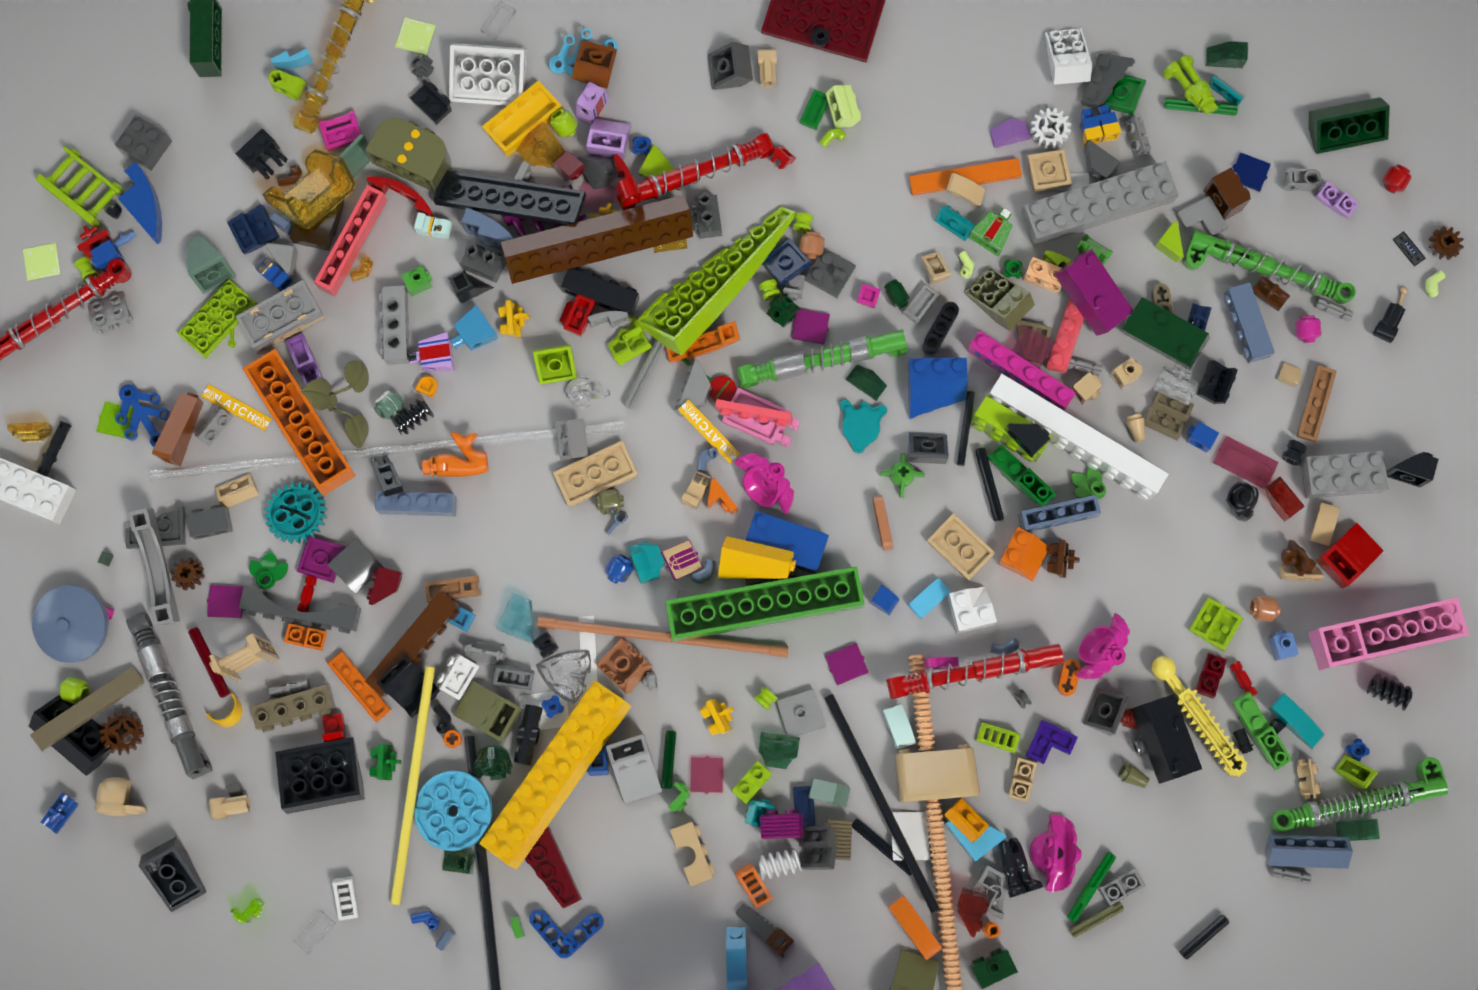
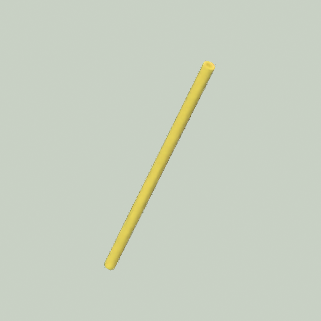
[390,666,435,905]

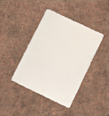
[519,689,569,730]
[892,812,930,860]

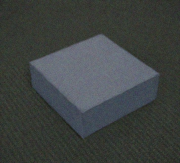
[436,929,456,951]

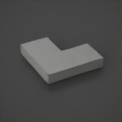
[1176,196,1228,236]

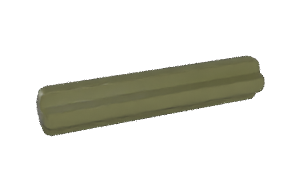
[1069,901,1124,938]

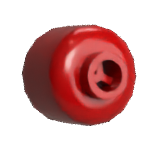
[1383,164,1411,194]

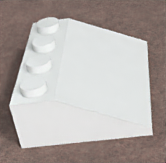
[449,43,527,106]

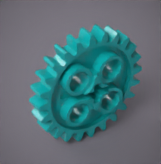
[264,482,328,544]

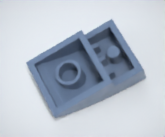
[461,208,514,251]

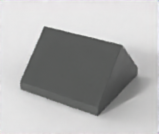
[908,433,949,464]
[1083,688,1130,736]

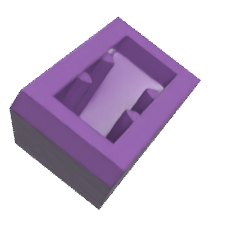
[990,119,1031,148]

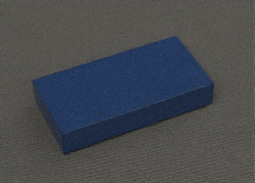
[793,786,816,827]

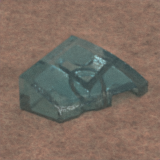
[496,593,534,644]

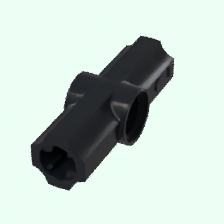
[514,704,543,766]

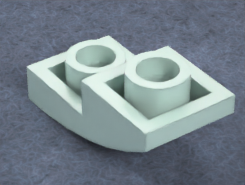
[883,704,916,750]

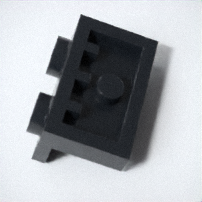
[410,79,452,125]

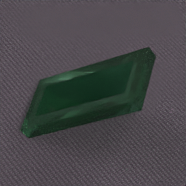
[845,364,887,401]

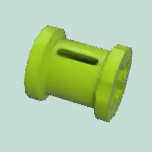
[73,257,98,282]

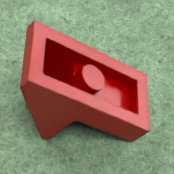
[322,713,346,742]

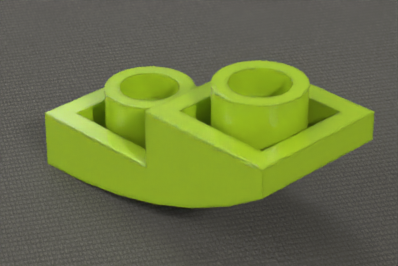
[1042,250,1072,268]

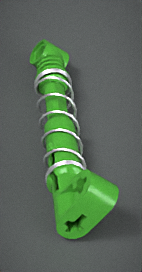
[1183,230,1356,304]

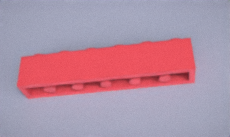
[314,185,388,296]

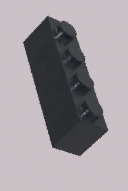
[560,267,640,318]

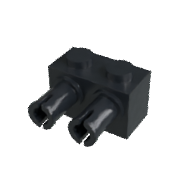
[235,128,288,180]

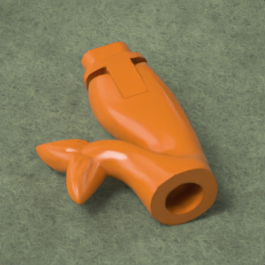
[422,432,489,477]

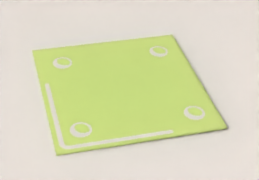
[395,17,436,55]
[23,243,61,281]

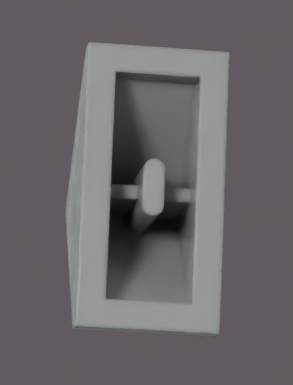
[265,243,298,279]

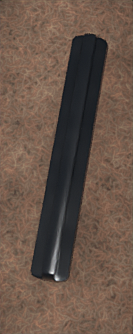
[975,448,1004,522]
[852,818,912,876]

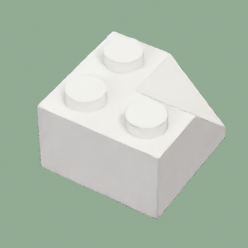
[947,587,997,634]

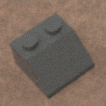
[708,41,753,90]

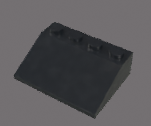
[275,737,365,814]

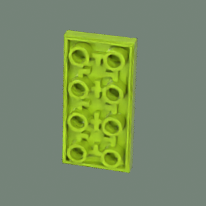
[177,279,257,359]

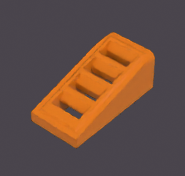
[735,863,773,909]

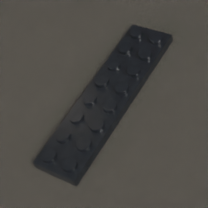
[433,170,586,225]

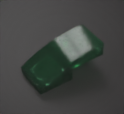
[1335,819,1380,841]

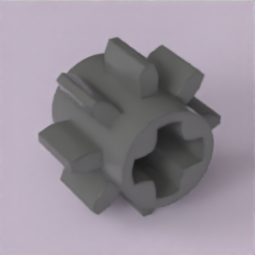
[411,55,434,78]

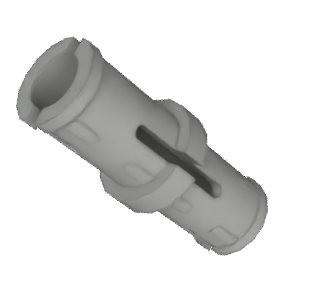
[269,679,310,698]

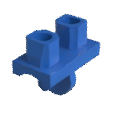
[40,793,79,834]

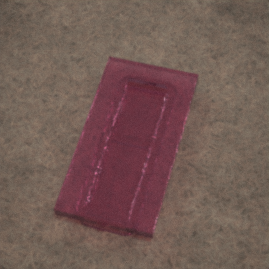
[1213,436,1279,489]

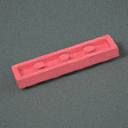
[1047,299,1084,373]
[715,399,793,427]

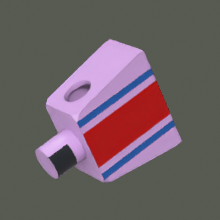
[576,82,609,125]
[409,332,455,372]

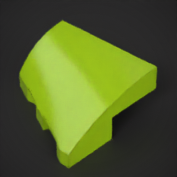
[638,145,675,192]
[608,315,652,366]

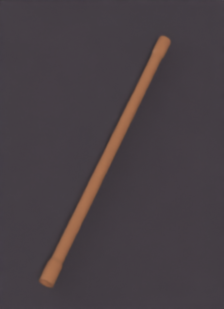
[537,616,789,658]

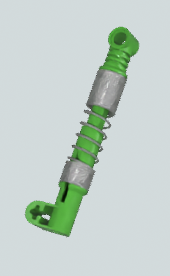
[737,330,908,388]

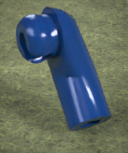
[411,911,439,930]

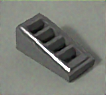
[492,662,534,690]

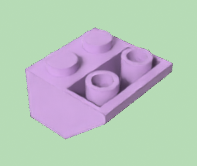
[586,118,631,160]

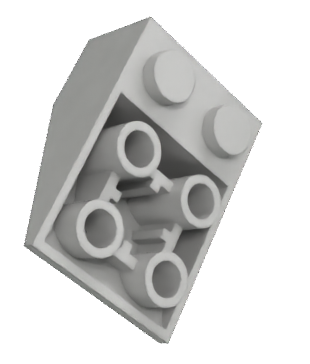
[606,734,662,804]

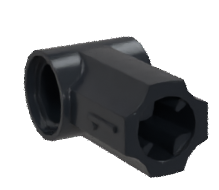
[1373,303,1406,343]

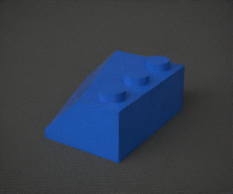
[908,357,967,419]

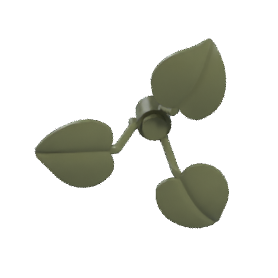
[300,360,369,448]

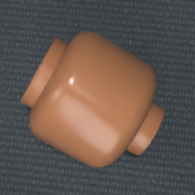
[799,232,825,259]
[1249,596,1281,622]

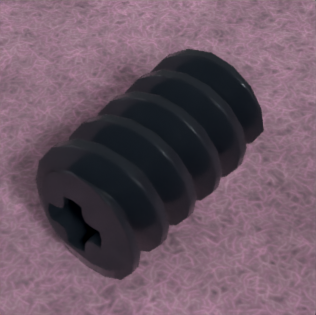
[390,399,434,435]
[1367,673,1413,711]

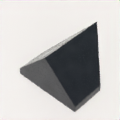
[448,270,495,304]

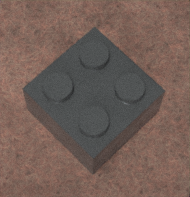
[115,115,172,171]

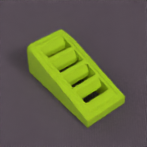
[976,722,1021,754]

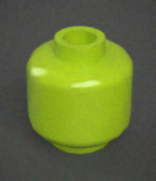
[550,109,578,138]
[59,677,90,704]

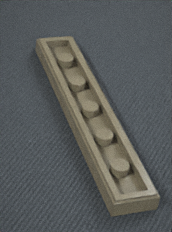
[30,667,144,752]

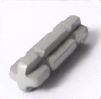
[1315,298,1353,321]
[1068,358,1102,376]
[1271,866,1311,884]

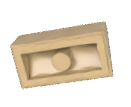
[215,473,259,508]
[1280,565,1324,582]

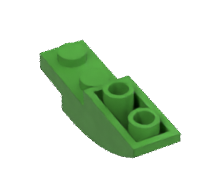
[1231,692,1292,770]

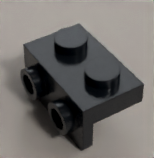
[1197,360,1238,404]

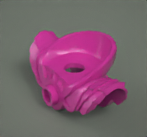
[733,453,794,515]
[1075,613,1130,680]
[1029,814,1082,892]

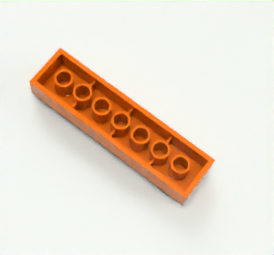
[242,349,356,496]

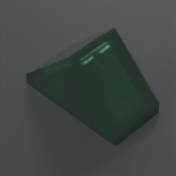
[442,850,476,874]

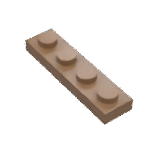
[1296,365,1337,443]

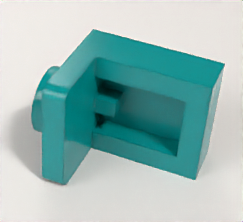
[745,798,776,828]

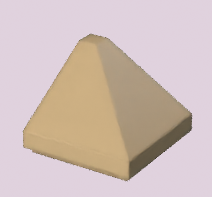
[1277,362,1302,387]

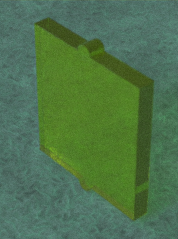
[96,402,134,439]

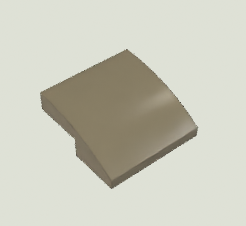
[1144,388,1194,441]

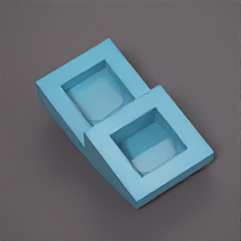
[270,49,314,70]
[908,578,951,619]

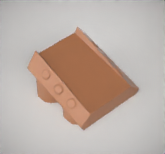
[597,638,653,694]

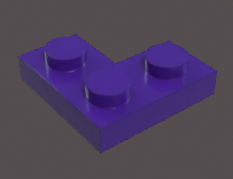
[1025,720,1078,764]

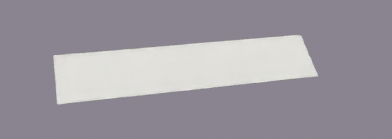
[579,616,598,690]

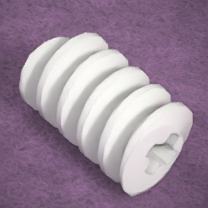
[758,848,801,881]

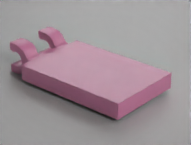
[722,388,800,447]

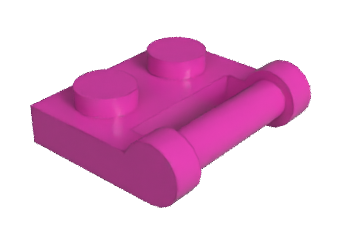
[318,110,361,152]

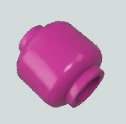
[1295,315,1322,343]

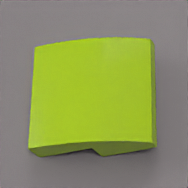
[1189,597,1244,652]

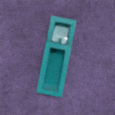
[1268,693,1325,749]

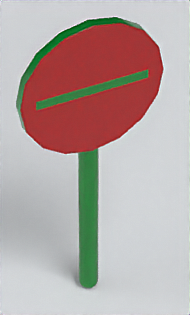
[683,359,737,402]

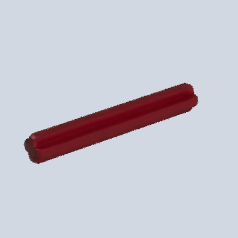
[188,627,230,698]

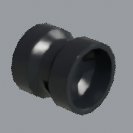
[1281,440,1307,466]
[532,632,559,659]

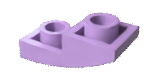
[1314,181,1359,218]

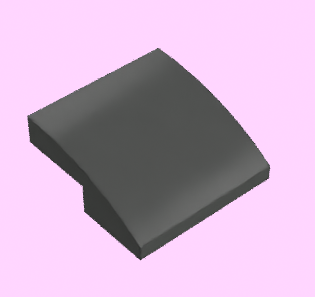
[327,538,384,594]
[799,826,836,870]

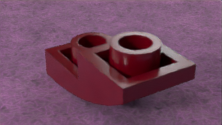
[1195,653,1227,699]

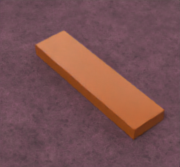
[327,651,392,723]

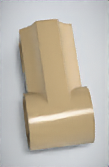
[757,49,777,87]
[209,795,250,820]

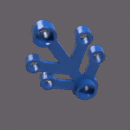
[115,384,171,447]

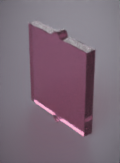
[580,179,616,215]
[1012,327,1055,369]
[690,756,723,794]

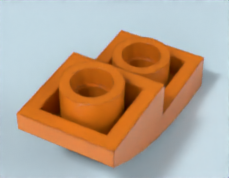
[284,623,327,651]

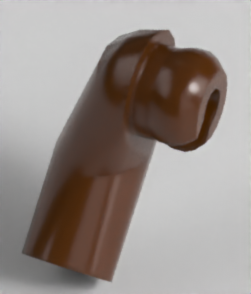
[277,164,302,187]

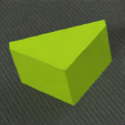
[1155,221,1184,263]
[1334,755,1378,790]

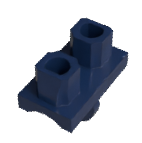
[1187,303,1212,331]

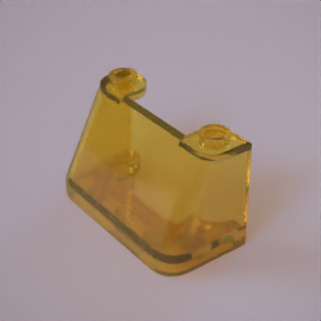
[262,149,355,229]

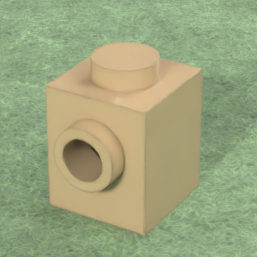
[1110,357,1143,389]
[1071,372,1102,405]

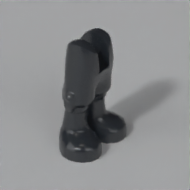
[998,837,1043,898]

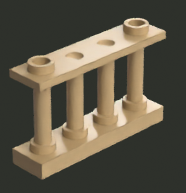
[209,633,280,681]

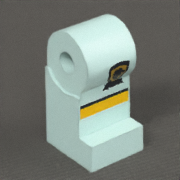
[414,212,453,239]

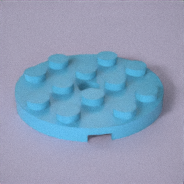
[414,771,493,851]

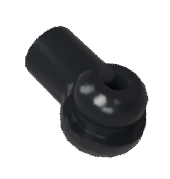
[433,704,451,734]

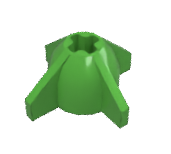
[1077,233,1113,264]
[880,453,925,498]

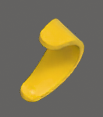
[206,692,243,727]

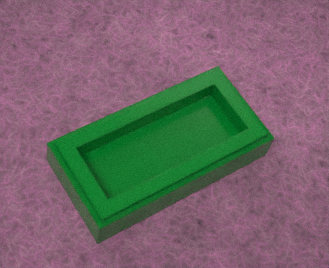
[800,89,828,131]

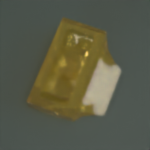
[7,422,52,442]

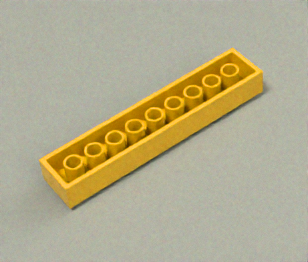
[479,680,631,870]

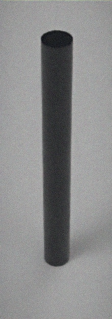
[957,391,975,466]

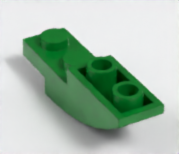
[988,444,1057,508]

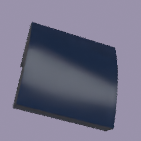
[227,204,280,254]

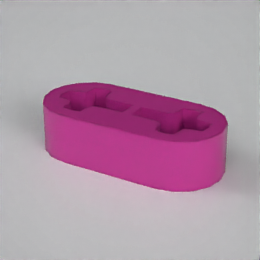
[924,657,959,670]

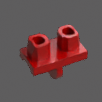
[76,225,112,259]

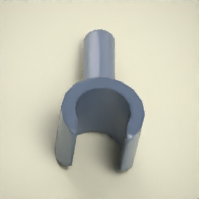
[606,510,628,535]

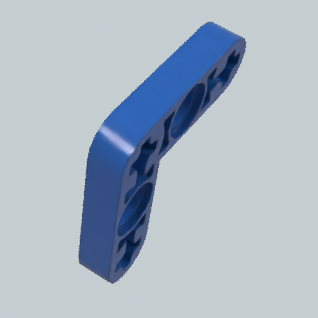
[529,910,604,958]

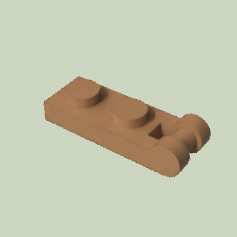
[424,576,481,603]

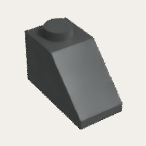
[1084,140,1120,182]
[577,155,618,189]

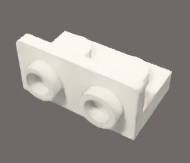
[436,653,479,700]

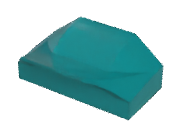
[628,541,665,584]

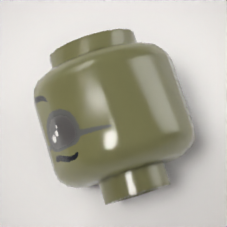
[596,489,624,515]

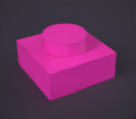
[857,284,881,309]

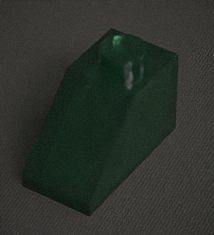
[1206,41,1248,68]

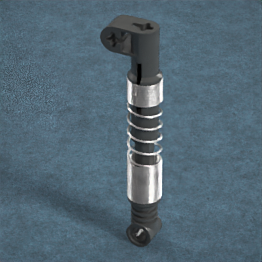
[126,611,213,779]

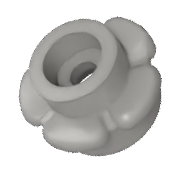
[643,671,657,690]

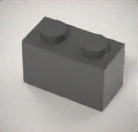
[186,505,233,540]

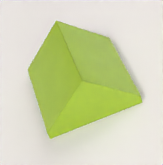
[533,344,577,385]

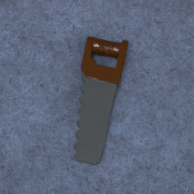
[736,904,794,958]

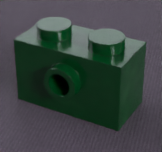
[969,947,1018,990]

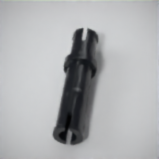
[36,421,72,477]

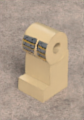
[681,471,712,510]

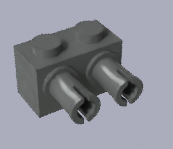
[692,193,722,239]
[460,244,506,283]

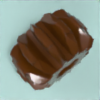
[171,558,205,591]

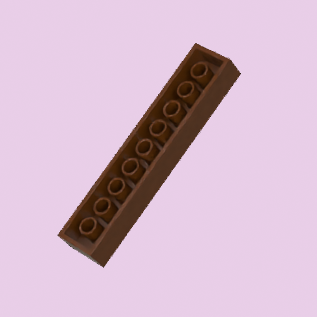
[501,195,694,284]

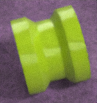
[793,212,813,233]
[759,279,781,301]
[753,686,778,711]

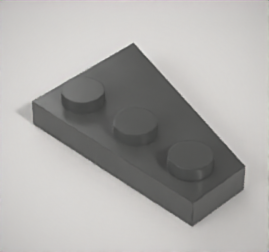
[1081,54,1135,108]
[125,506,186,549]

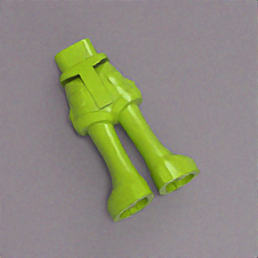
[1162,55,1218,115]

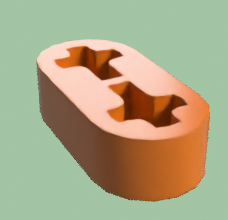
[1057,659,1081,696]

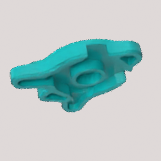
[840,400,887,454]

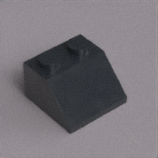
[1386,452,1439,488]

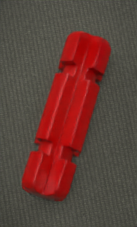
[297,576,317,612]
[1230,661,1257,697]

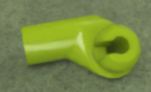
[819,128,846,148]

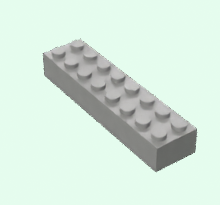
[1021,161,1179,246]

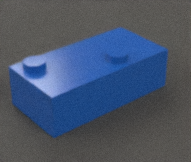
[746,511,829,574]

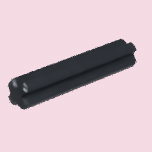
[1180,915,1229,960]

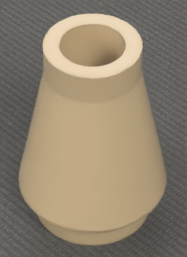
[1126,413,1146,442]

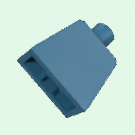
[450,305,498,351]

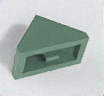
[808,779,850,807]

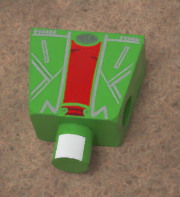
[969,208,1013,257]

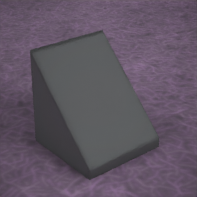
[225,783,243,798]

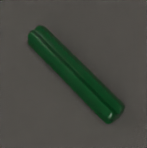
[661,730,676,789]

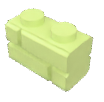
[825,85,861,128]

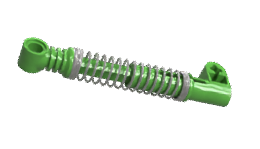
[1269,757,1448,832]

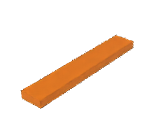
[909,158,1022,196]

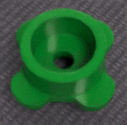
[1004,260,1023,279]

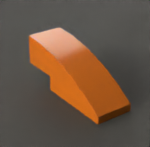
[888,896,942,961]

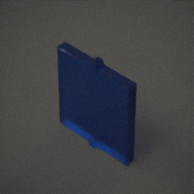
[1232,152,1271,192]

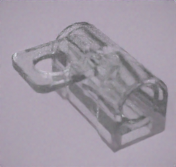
[1153,363,1199,405]

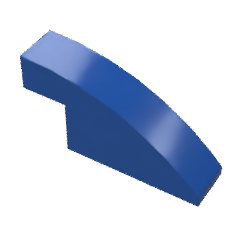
[118,162,162,244]

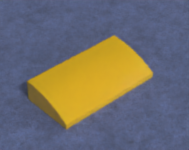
[482,80,563,158]

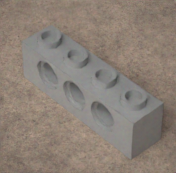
[379,286,410,365]

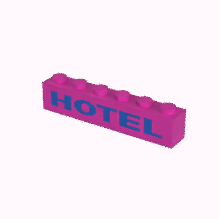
[967,331,1076,411]

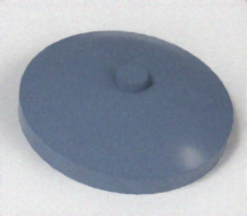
[32,585,109,663]

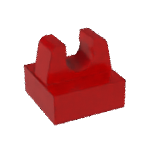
[771,146,796,169]

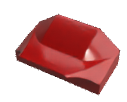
[559,294,595,336]

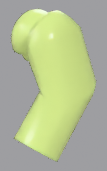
[958,251,975,278]
[1425,270,1445,297]

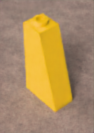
[718,536,796,579]

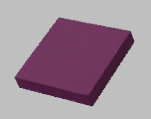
[296,535,346,583]

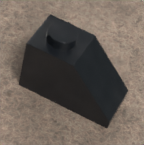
[1004,423,1051,458]

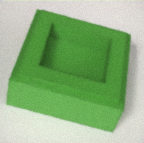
[510,916,525,939]

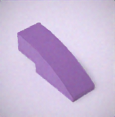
[285,333,323,386]

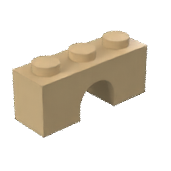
[670,822,715,887]

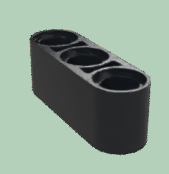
[922,302,959,355]

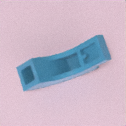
[726,927,747,990]

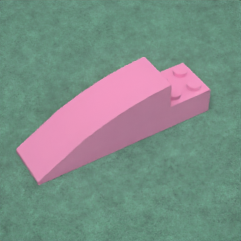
[1308,597,1469,670]

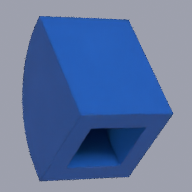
[870,585,900,616]

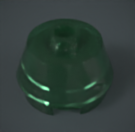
[473,746,513,780]

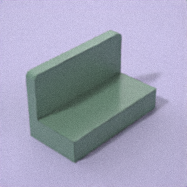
[336,134,370,179]

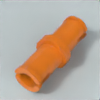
[983,922,1000,938]

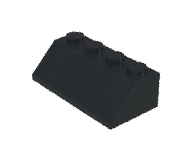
[28,695,117,776]

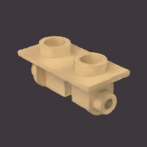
[1296,759,1321,800]

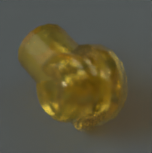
[350,257,373,282]

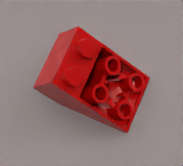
[1315,523,1384,589]

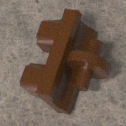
[1253,276,1291,311]
[1047,540,1080,578]
[1281,540,1316,577]

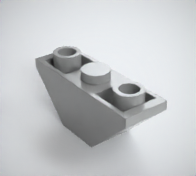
[675,359,712,417]

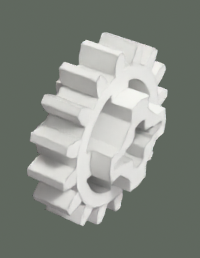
[1030,108,1071,149]

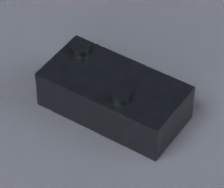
[1131,694,1202,784]

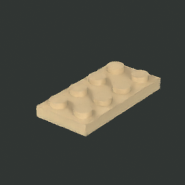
[553,441,639,508]

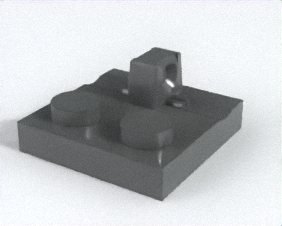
[805,248,856,298]

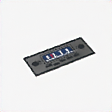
[1393,232,1426,266]

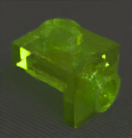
[230,898,264,924]

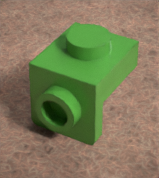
[668,782,690,813]

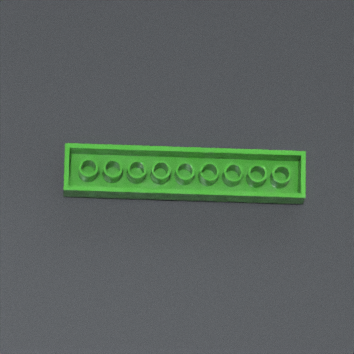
[665,566,865,642]

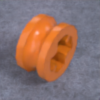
[443,730,462,748]

